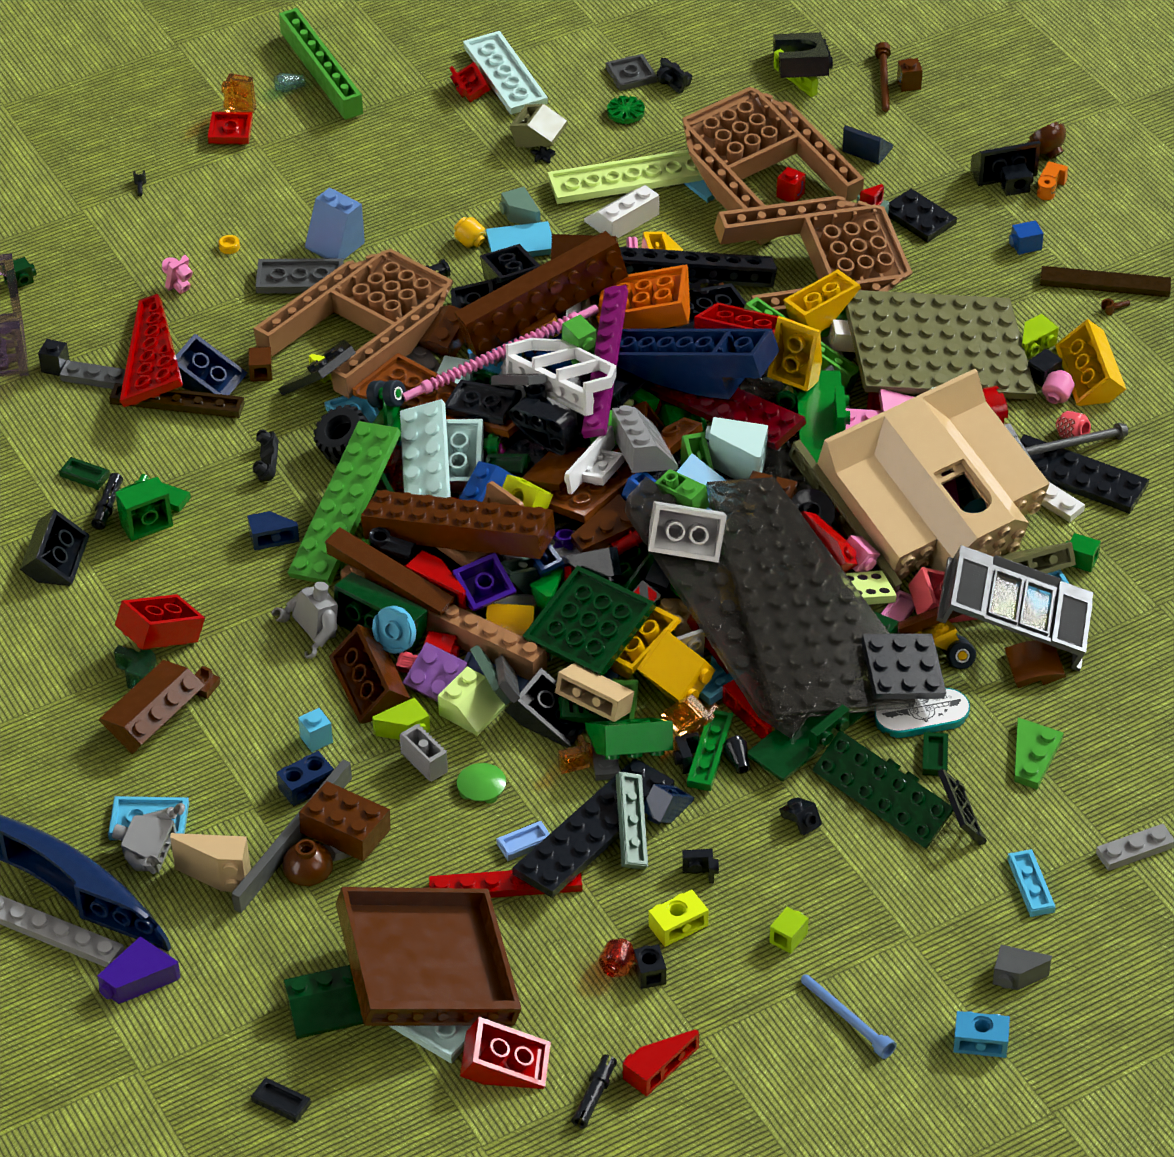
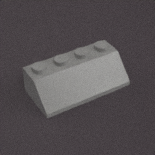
[611,405,678,473]

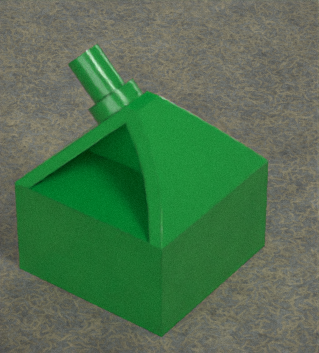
[115,474,173,542]

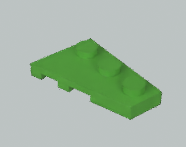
[1014,717,1064,789]

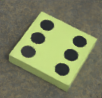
[836,570,897,606]

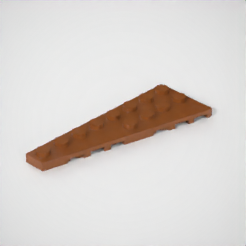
[352,353,519,438]

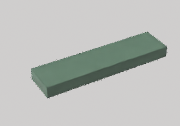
[616,772,648,870]

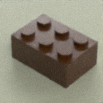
[299,781,391,862]

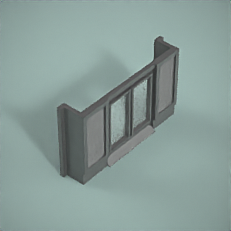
[936,545,1093,671]

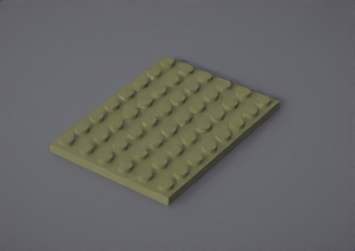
[845,290,1037,400]

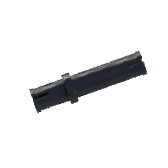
[91,473,123,530]
[571,1054,617,1128]

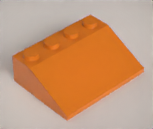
[596,264,690,329]

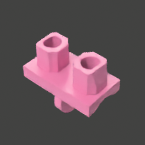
[162,255,193,294]

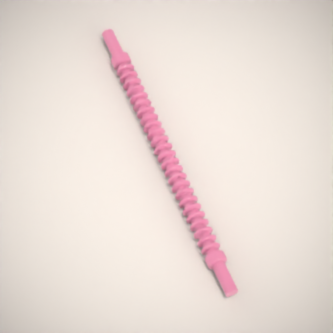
[402,305,599,402]

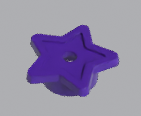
[552,529,574,550]

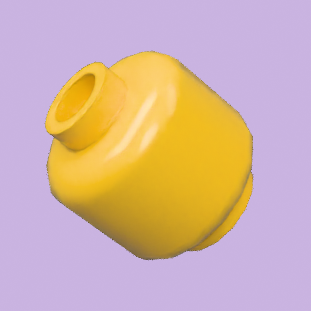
[454,217,485,248]

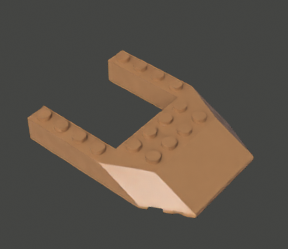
[682,87,864,245]
[714,196,912,319]
[253,249,453,399]

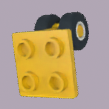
[913,620,976,669]

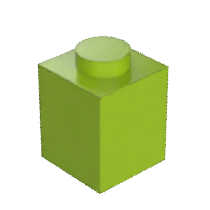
[769,907,809,954]

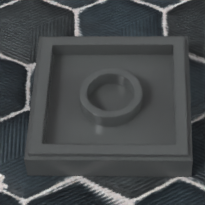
[605,54,657,91]

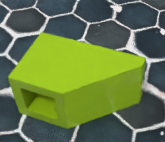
[1022,313,1059,359]

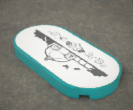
[874,688,970,738]

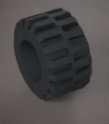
[313,405,370,466]

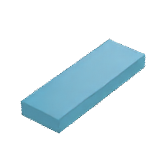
[1007,849,1056,917]

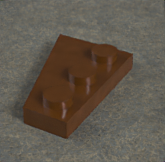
[571,494,644,553]

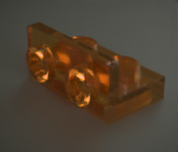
[221,73,257,113]
[661,694,719,736]

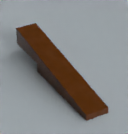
[325,527,455,616]

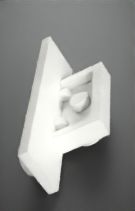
[564,426,625,494]

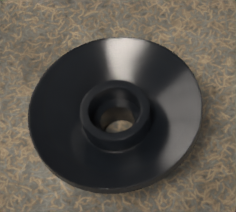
[789,489,835,531]

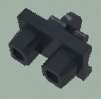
[656,58,693,93]

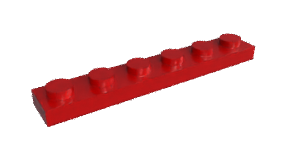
[429,870,582,898]

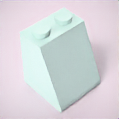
[705,417,768,485]

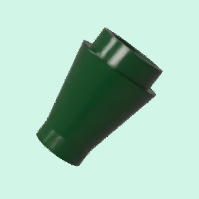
[775,383,798,410]

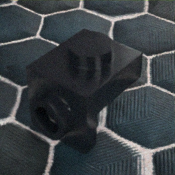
[673,732,700,774]
[779,797,822,835]

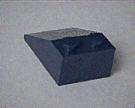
[176,334,248,395]

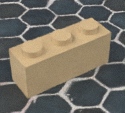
[555,663,634,722]

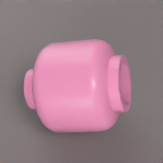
[1042,370,1075,404]

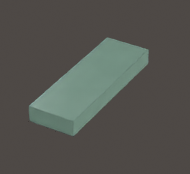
[470,645,511,705]

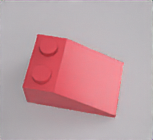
[908,567,977,623]

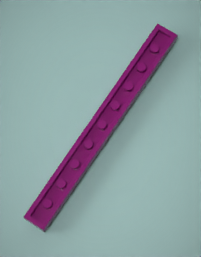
[582,285,628,438]

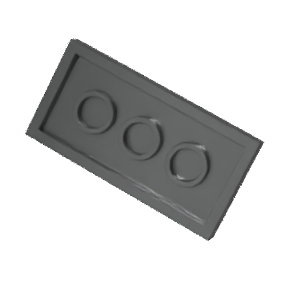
[256,258,344,294]

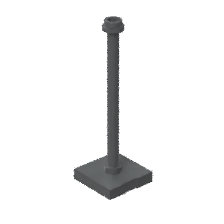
[1004,423,1128,459]

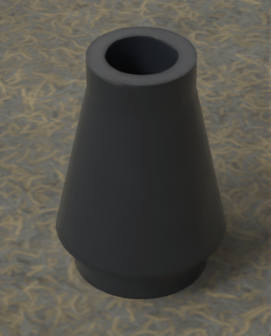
[724,736,751,774]

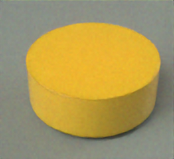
[218,235,240,254]

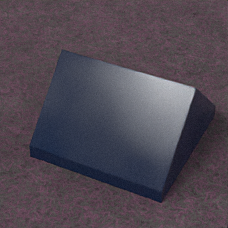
[842,125,894,165]

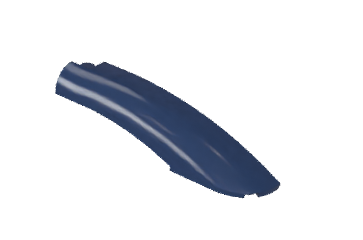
[0,814,171,951]

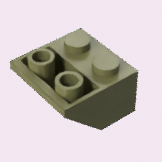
[509,104,568,148]

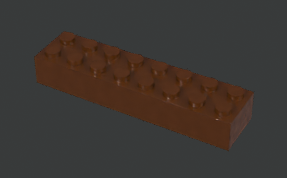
[454,231,628,357]
[361,490,555,559]

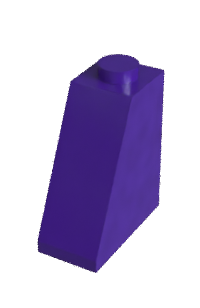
[97,937,181,1004]

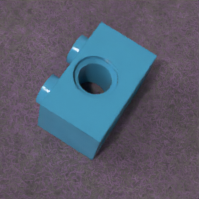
[953,1011,1010,1058]

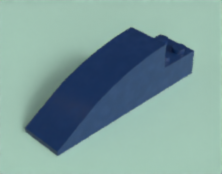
[617,329,780,400]

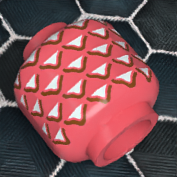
[1056,411,1091,439]

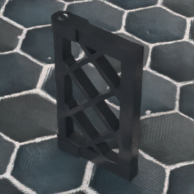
[937,768,987,845]

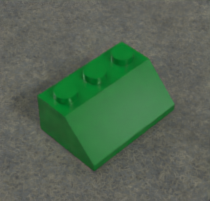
[585,717,674,760]

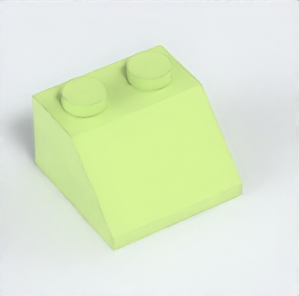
[438,666,507,736]

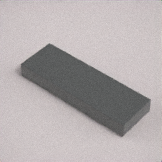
[491,374,548,385]
[495,655,520,703]

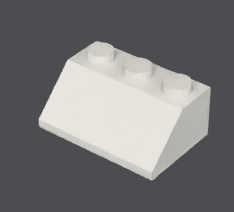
[584,185,659,238]
[648,501,727,563]

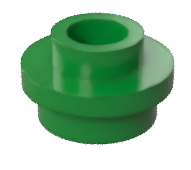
[483,433,499,455]

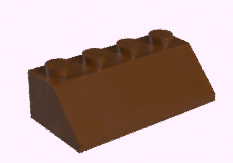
[329,624,410,724]
[99,660,205,755]

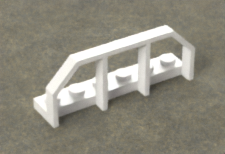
[506,338,616,416]

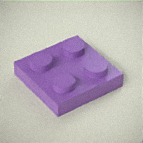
[403,642,469,702]

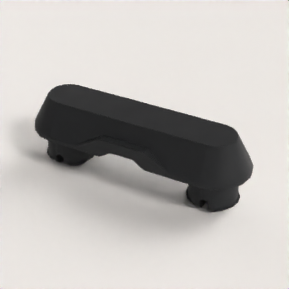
[253,429,279,481]

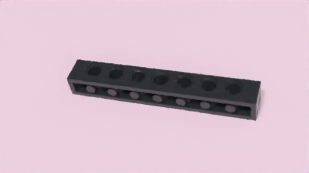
[619,247,777,288]

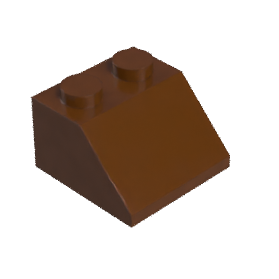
[417,305,465,357]

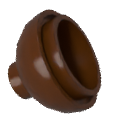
[1027,122,1066,159]
[282,839,333,886]

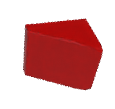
[859,184,884,206]

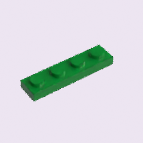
[687,709,733,791]

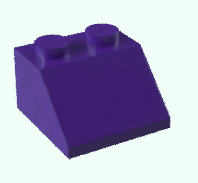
[452,553,516,611]

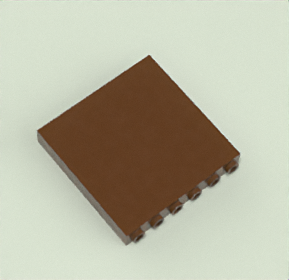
[336,887,522,1026]

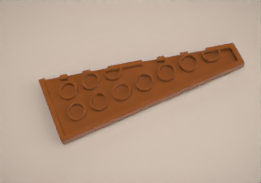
[548,417,703,523]

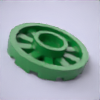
[607,96,645,124]

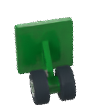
[366,380,408,443]

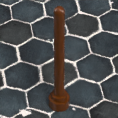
[875,42,891,112]

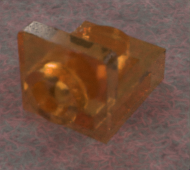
[558,735,593,774]

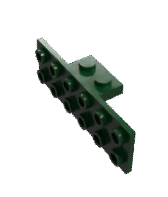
[747,674,879,782]
[812,731,953,849]

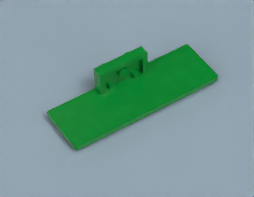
[796,370,850,463]

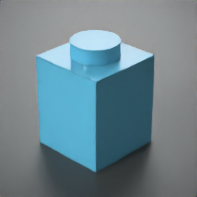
[298,708,333,752]

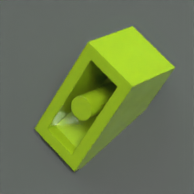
[372,697,430,740]

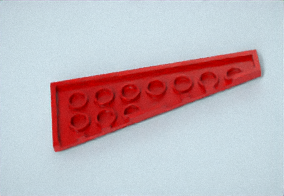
[120,294,183,407]

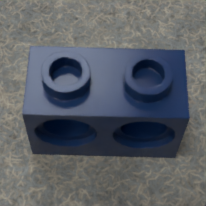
[276,751,334,807]

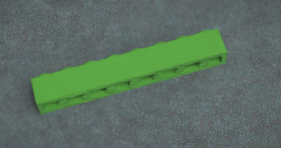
[279,8,363,120]

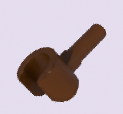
[1101,298,1130,315]

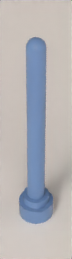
[801,974,896,1059]

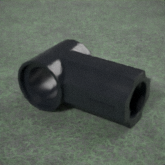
[369,527,416,562]

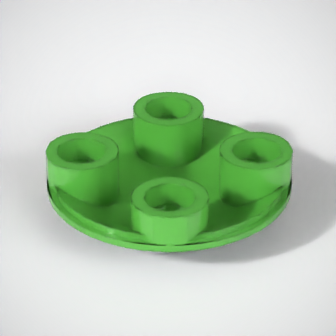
[457,763,506,804]

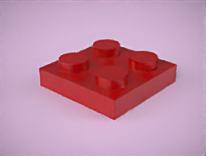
[208,112,253,145]

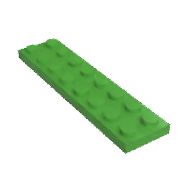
[287,421,401,585]

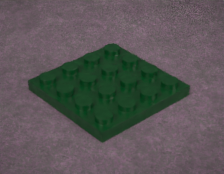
[523,565,656,676]

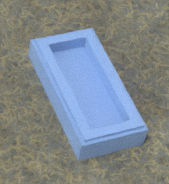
[496,821,550,861]

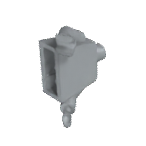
[271,582,338,659]
[112,803,185,874]

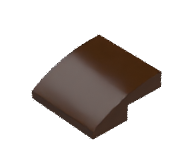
[1004,640,1066,688]

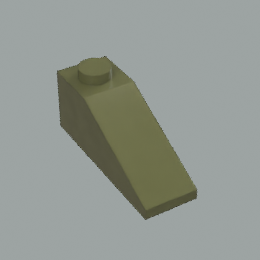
[1000,542,1076,583]

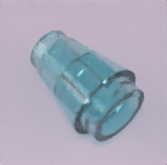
[274,73,305,93]

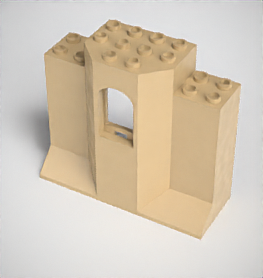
[817,369,1050,580]

